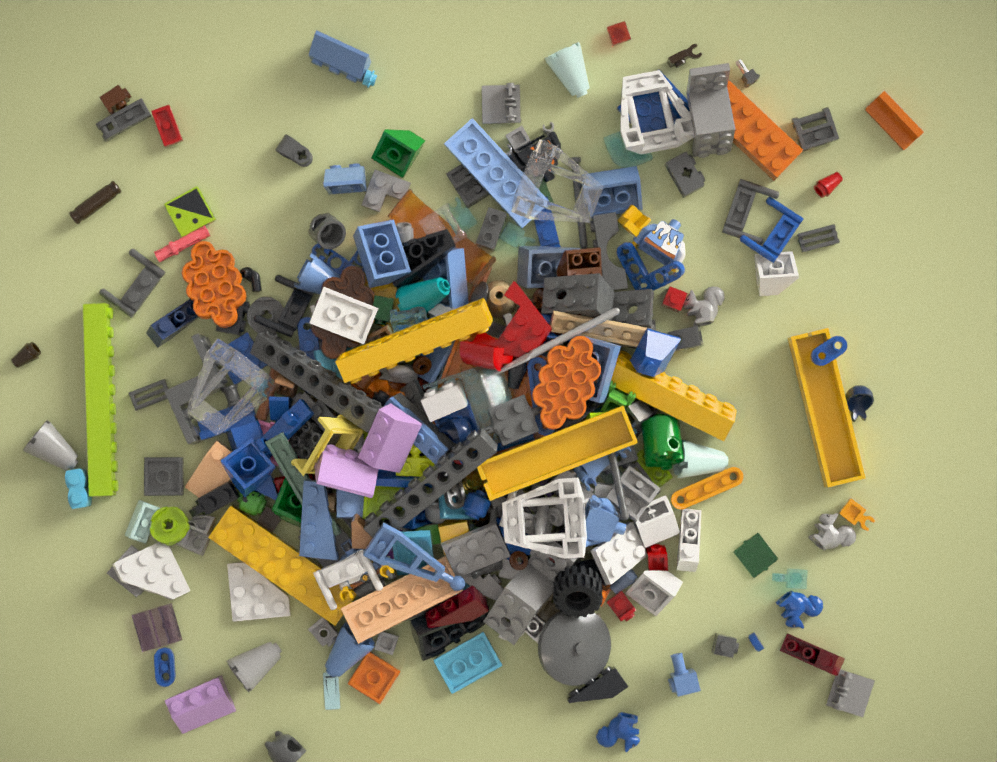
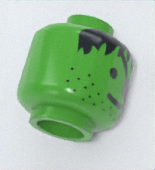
[237,490,267,516]

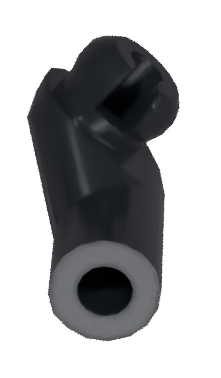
[240,267,262,292]

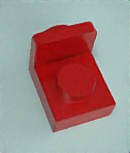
[646,544,668,571]
[606,591,636,622]

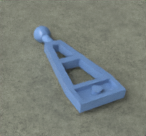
[363,522,465,591]

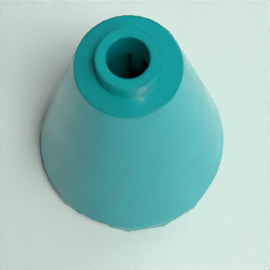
[396,277,450,322]

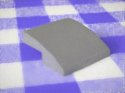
[605,465,661,522]

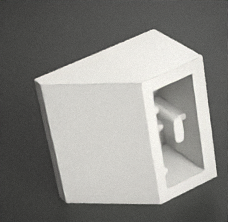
[421,378,468,422]
[633,495,680,548]

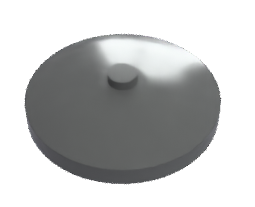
[538,611,611,686]

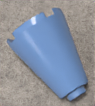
[294,253,340,294]
[325,622,375,677]

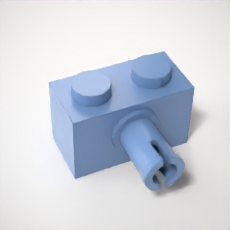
[668,653,701,697]

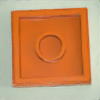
[347,652,401,704]

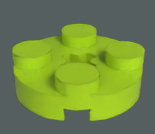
[150,506,190,546]

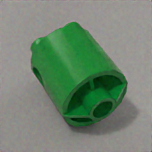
[641,414,684,470]

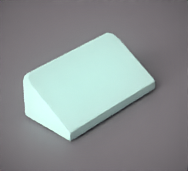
[125,500,160,544]

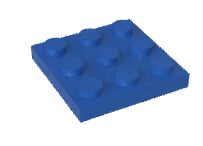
[617,69,690,133]

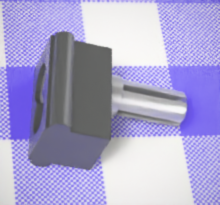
[736,59,760,88]

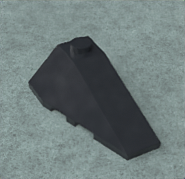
[392,229,456,288]

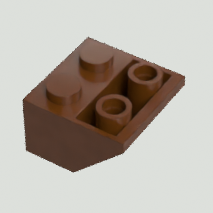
[557,247,602,277]

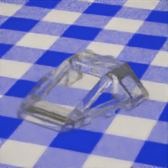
[511,139,604,223]
[186,338,275,435]

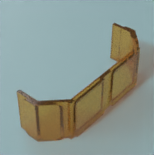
[388,189,497,287]

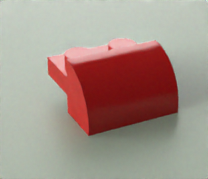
[460,341,513,371]

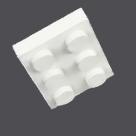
[309,287,378,344]
[591,522,647,585]

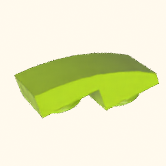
[636,448,673,488]

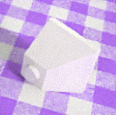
[754,251,799,296]
[625,571,683,616]

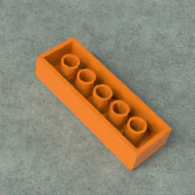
[727,80,803,181]

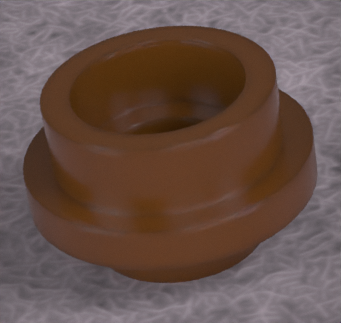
[412,356,432,375]
[509,551,528,571]

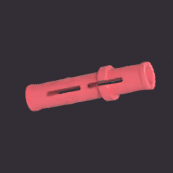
[154,225,211,262]

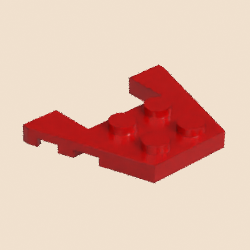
[473,281,552,361]

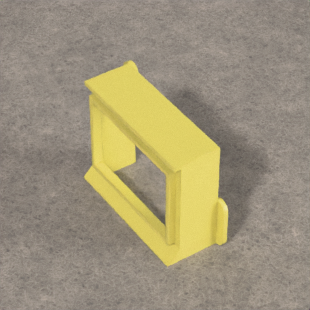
[291,414,364,477]

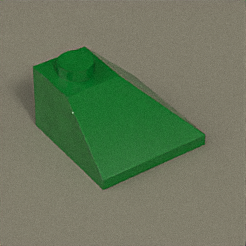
[371,129,426,178]
[271,477,302,528]

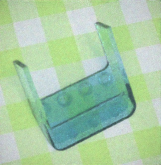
[423,367,513,452]

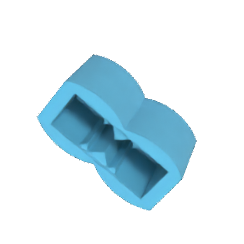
[65,469,92,509]

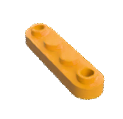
[671,467,743,509]

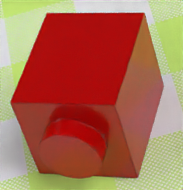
[661,286,688,313]

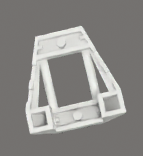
[620,70,694,154]
[502,478,587,559]

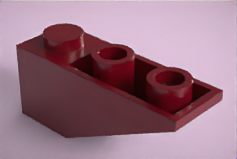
[425,585,488,628]
[780,633,845,676]

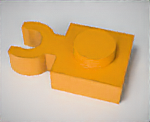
[838,498,875,531]

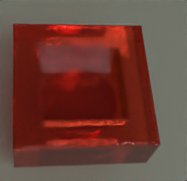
[606,21,631,46]

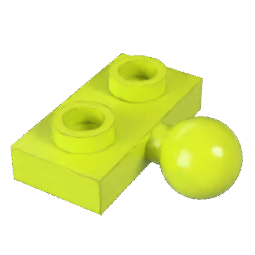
[396,444,435,477]

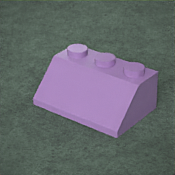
[358,403,422,473]
[314,444,378,498]
[165,675,236,734]

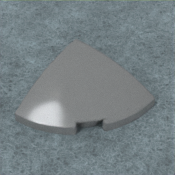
[176,515,216,556]

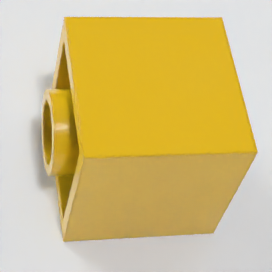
[438,519,470,555]

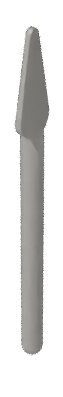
[493,308,620,375]

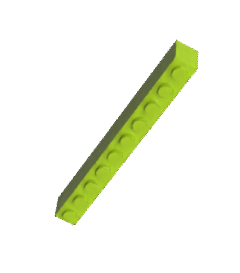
[83,303,119,496]

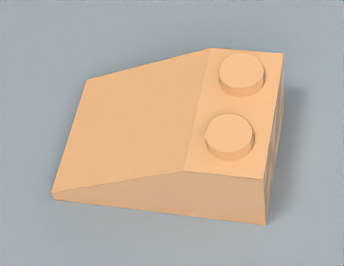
[185,441,234,498]

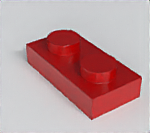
[151,104,183,148]

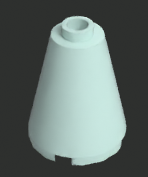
[544,42,589,98]
[673,440,728,478]

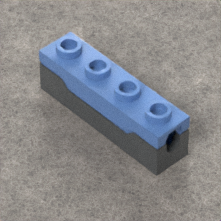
[383,393,456,465]

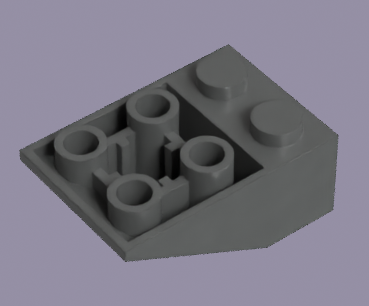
[289,399,342,459]

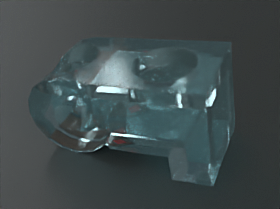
[389,306,428,333]

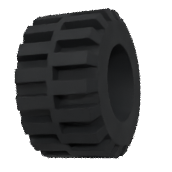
[553,566,603,618]

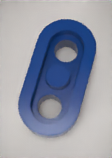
[811,336,847,366]
[154,647,176,687]

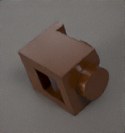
[99,85,132,115]

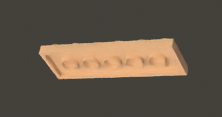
[341,556,463,644]

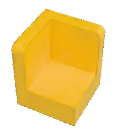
[617,205,651,237]

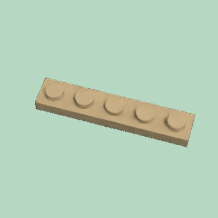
[549,311,647,347]

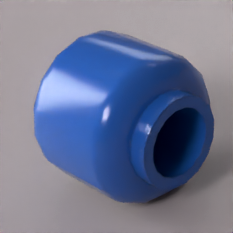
[462,490,491,520]

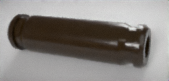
[69,181,122,224]

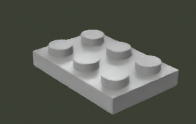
[442,521,510,576]

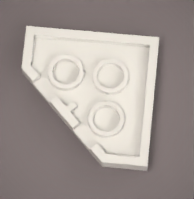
[112,542,190,600]
[227,562,291,622]

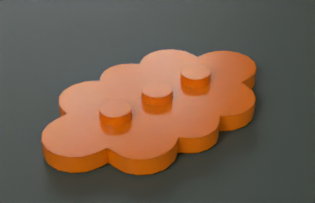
[182,241,247,328]
[532,336,601,430]

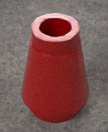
[814,172,843,198]

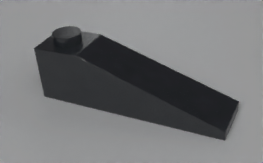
[409,605,490,661]

